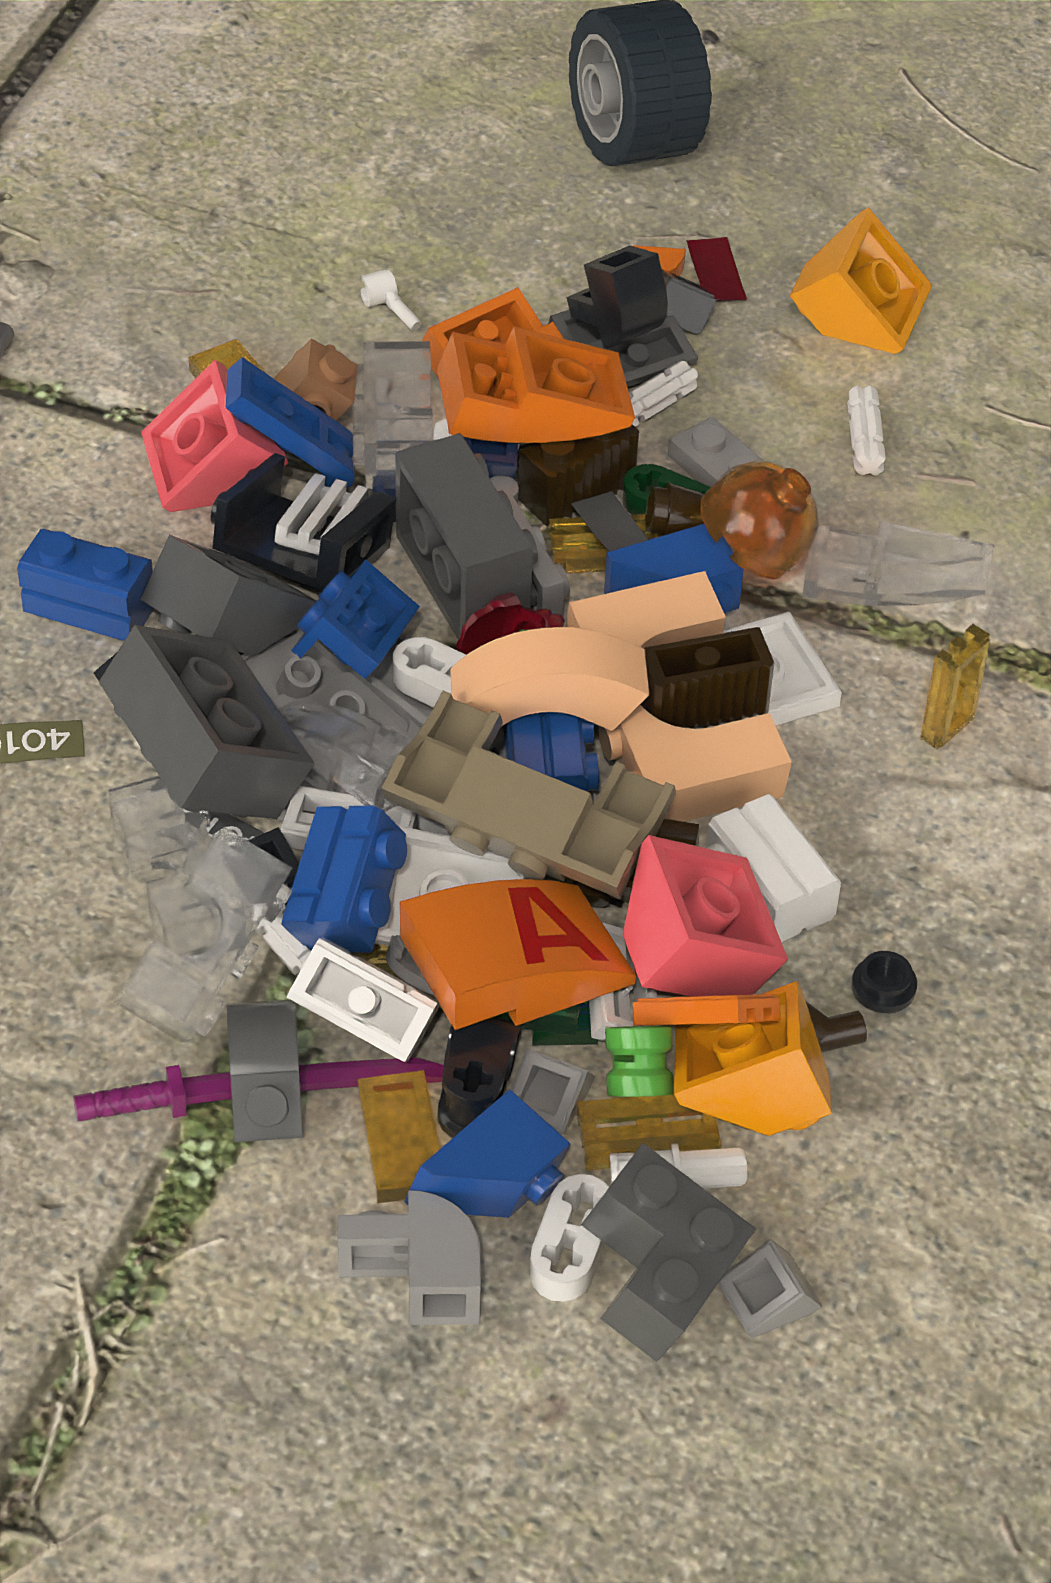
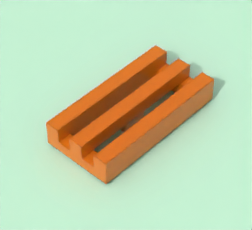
[633,994,780,1026]

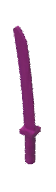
[73,1058,444,1122]

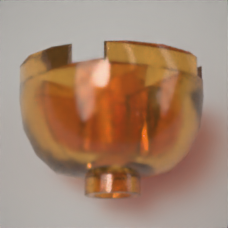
[701,460,819,580]

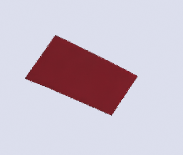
[686,237,748,300]

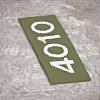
[0,720,85,764]

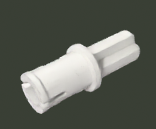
[610,1143,748,1189]

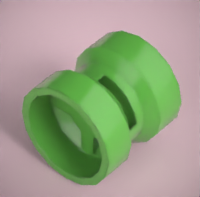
[605,1026,674,1097]

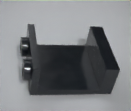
[210,453,397,591]

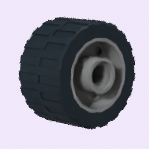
[568,0,712,166]

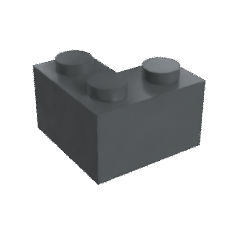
[581,1143,756,1362]

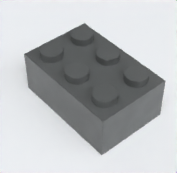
[395,433,538,640]
[99,625,315,820]

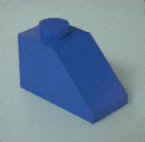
[604,521,744,614]
[404,1089,570,1218]

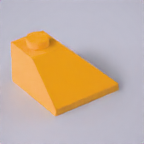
[789,208,932,354]
[674,981,832,1136]

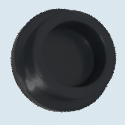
[851,951,917,1013]

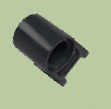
[437,1017,521,1138]

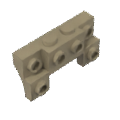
[381,690,676,899]

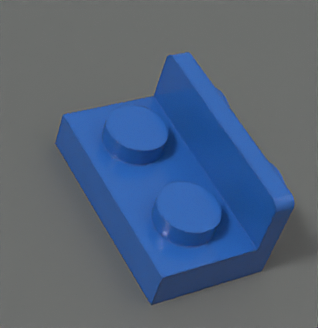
[291,560,420,679]

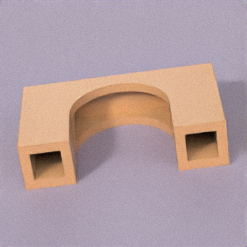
[566,571,792,822]

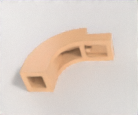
[450,627,649,731]

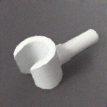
[360,270,422,331]

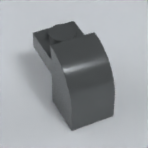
[227,999,303,1142]

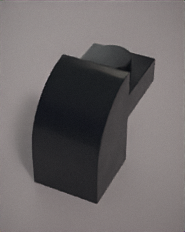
[566,245,668,348]

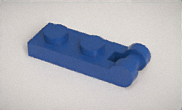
[226,357,355,488]

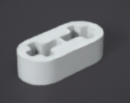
[393,637,466,708]
[530,1174,609,1302]

